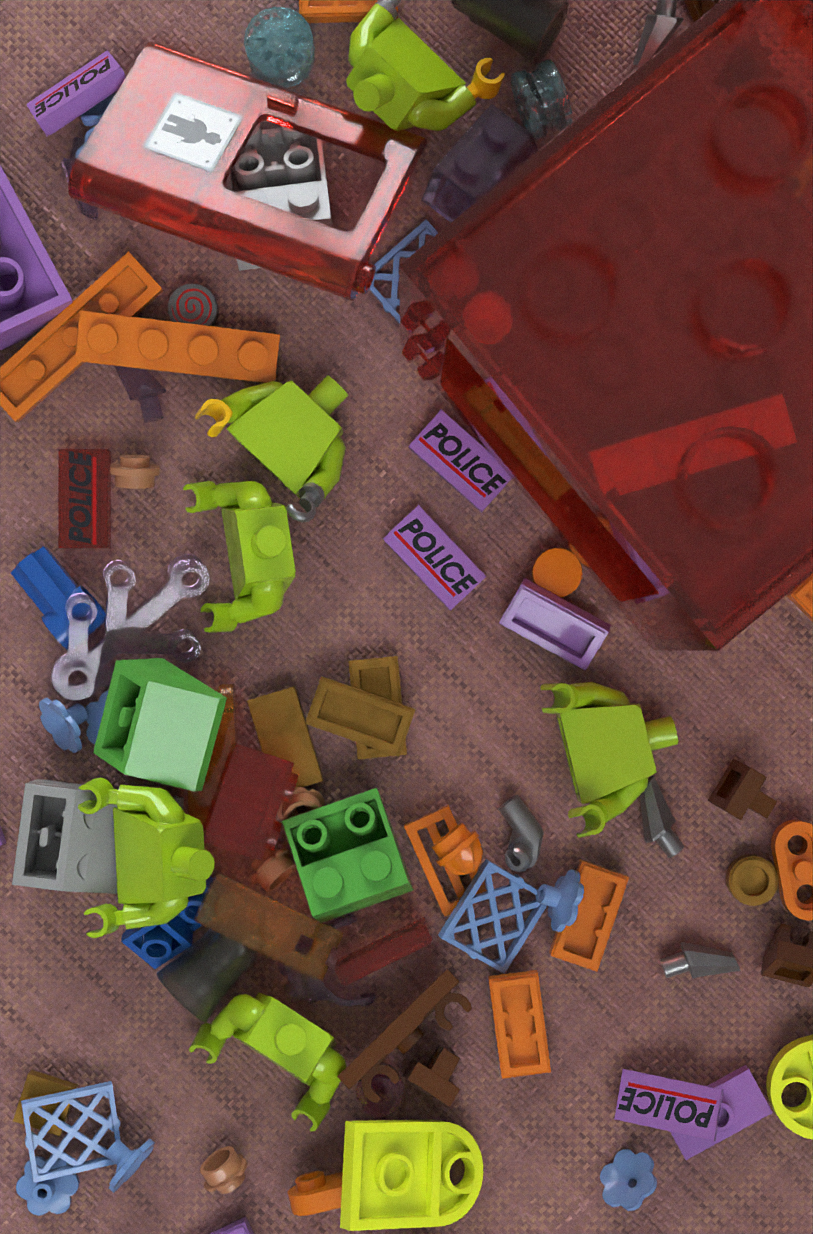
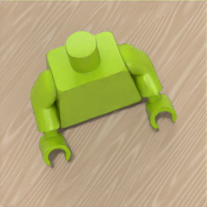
[183,481,296,632]
[540,682,678,838]
[78,777,215,938]
[189,992,346,1131]

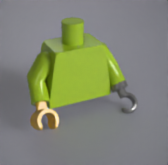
[346,0,505,131]
[195,375,348,522]

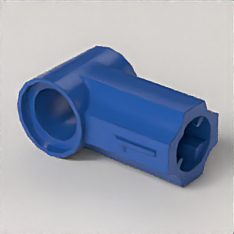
[11,546,109,651]

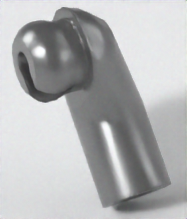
[498,795,544,872]

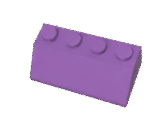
[0,165,73,351]

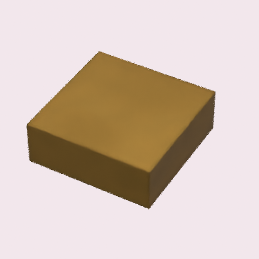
[13,1070,78,1136]

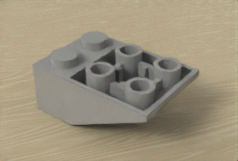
[224,107,337,271]
[12,779,185,894]

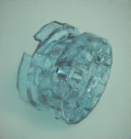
[244,7,315,88]
[510,59,573,141]

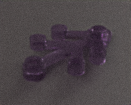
[51,554,210,700]

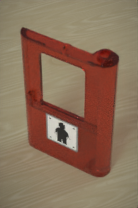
[68,41,427,301]

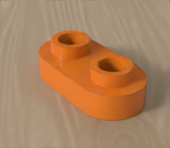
[771,819,813,921]
[287,1171,343,1216]

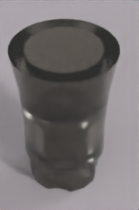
[451,0,569,67]
[156,905,271,1022]

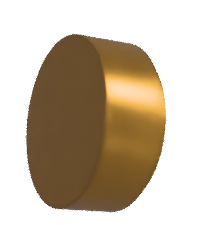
[726,854,778,906]

